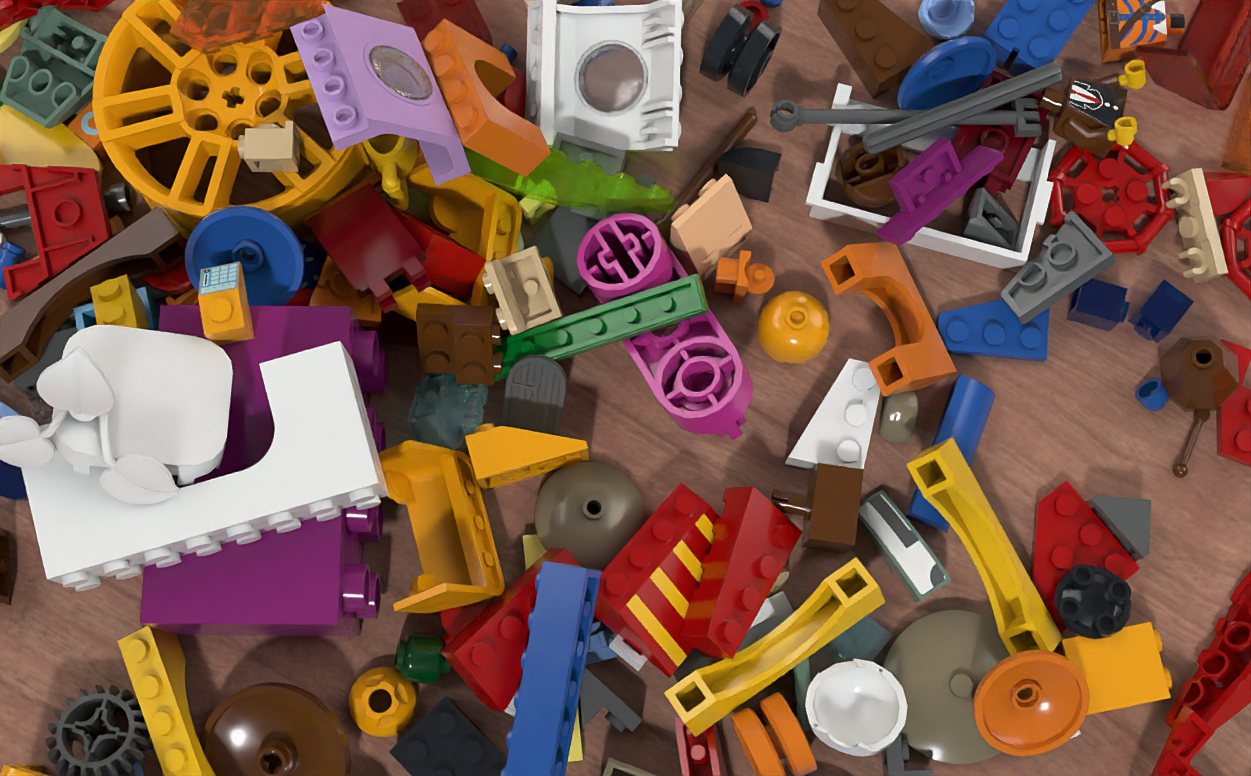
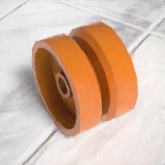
[729,692,817,776]

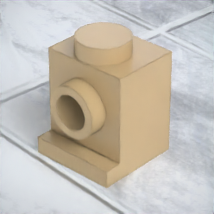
[238,120,300,172]

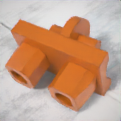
[714,250,774,304]

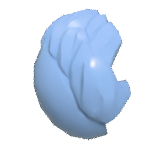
[918,0,975,41]

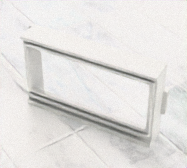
[805,83,1056,273]

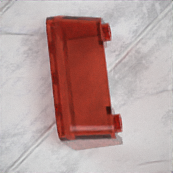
[1135,0,1251,111]

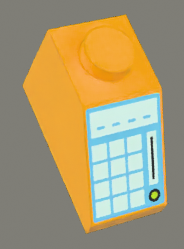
[198,261,254,346]

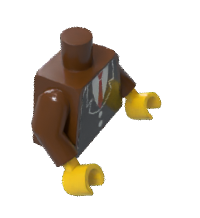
[1038,60,1146,159]

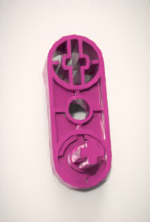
[577,213,753,440]

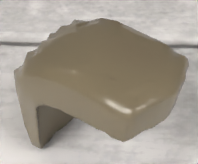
[880,390,918,443]

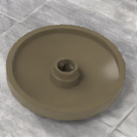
[881,610,1027,764]

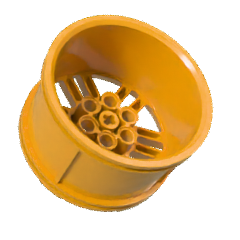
[92,0,378,249]

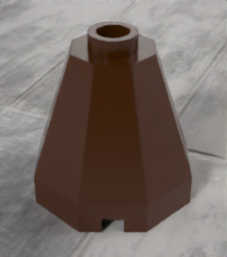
[1160,336,1239,412]

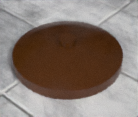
[199,682,351,776]

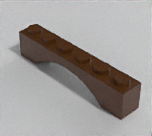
[0,207,187,384]

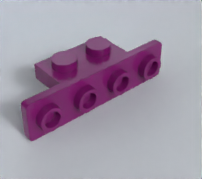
[876,137,1004,245]

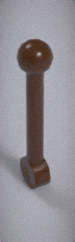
[1173,410,1210,478]

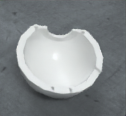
[805,658,908,757]

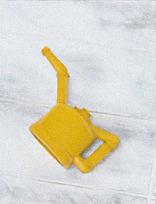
[362,77,418,211]

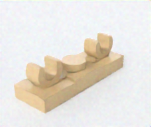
[1161,168,1228,284]

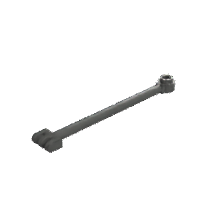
[769,98,1042,137]

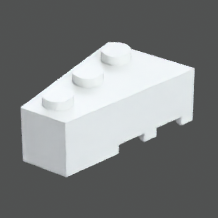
[784,358,880,471]

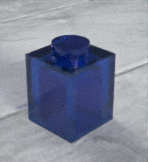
[1067,278,1129,332]
[1128,279,1194,343]

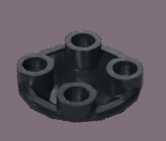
[1054,564,1131,640]

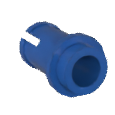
[0,241,26,290]

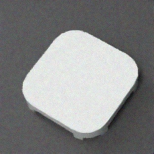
[51,325,233,486]

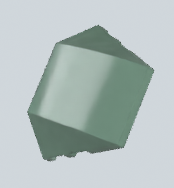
[0,5,108,129]

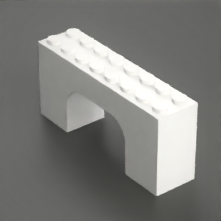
[21,341,389,591]

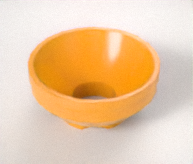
[348,667,419,737]

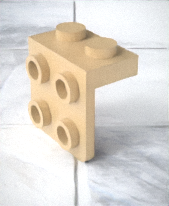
[482,245,563,336]

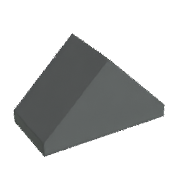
[960,187,1020,251]
[1086,495,1151,561]

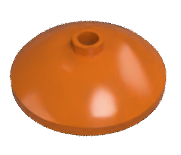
[973,650,1090,756]

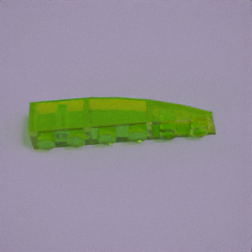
[461,142,677,213]

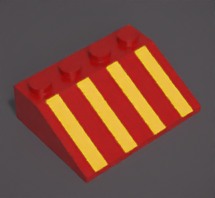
[594,482,720,678]

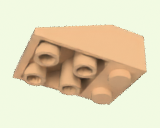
[669,174,752,282]

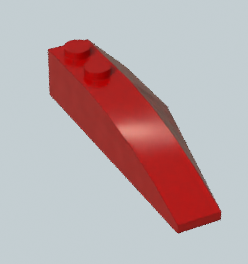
[1164,571,1251,731]

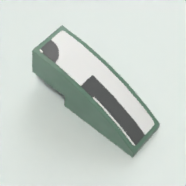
[858,490,952,603]

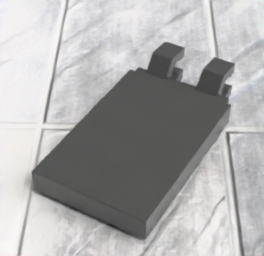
[524,159,656,298]

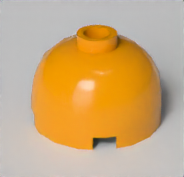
[757,290,830,365]

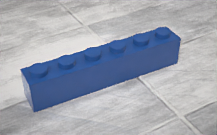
[500,561,602,776]

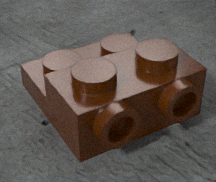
[416,304,503,385]

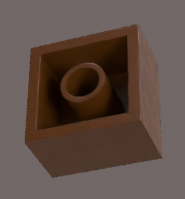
[771,463,864,554]

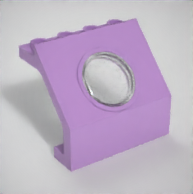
[290,3,471,186]

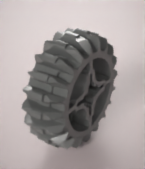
[45,684,153,776]

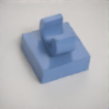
[585,621,617,667]

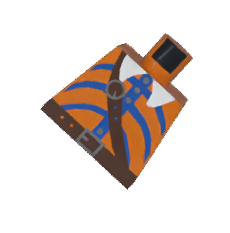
[1097,0,1185,63]

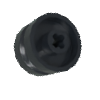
[699,3,782,98]

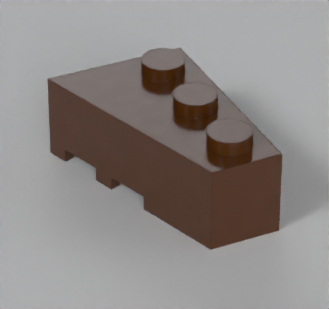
[817,0,936,99]

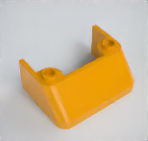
[392,162,522,322]
[378,440,505,614]

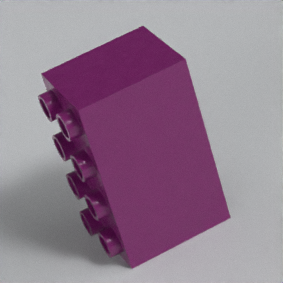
[140,305,389,636]

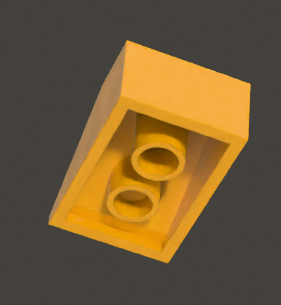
[465,423,589,491]

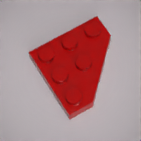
[1030,480,1141,633]

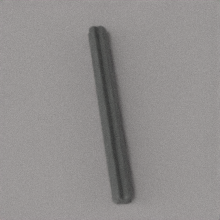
[862,62,1062,156]

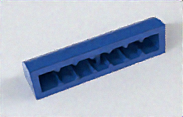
[905,374,996,533]

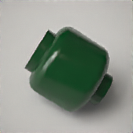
[394,631,451,685]

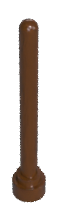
[653,112,757,244]

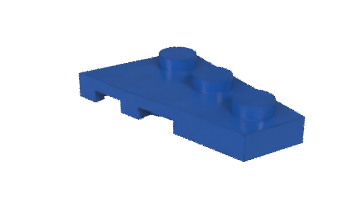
[936,299,1049,362]

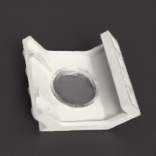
[525,0,684,152]

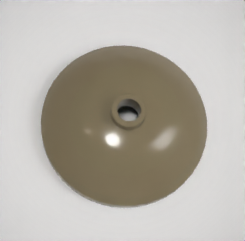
[534,461,646,571]

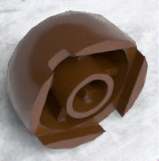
[835,141,909,208]

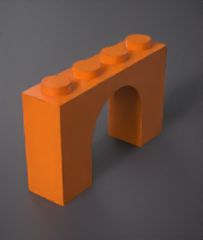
[420,19,551,177]
[820,241,957,397]

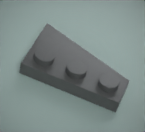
[1000,209,1116,325]

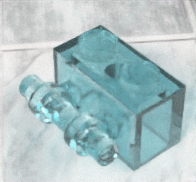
[406,373,489,450]

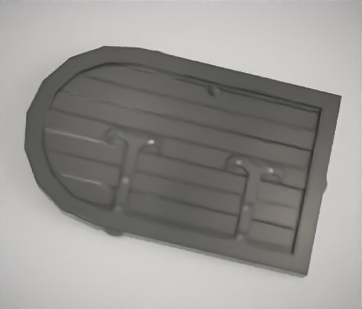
[501,354,567,436]

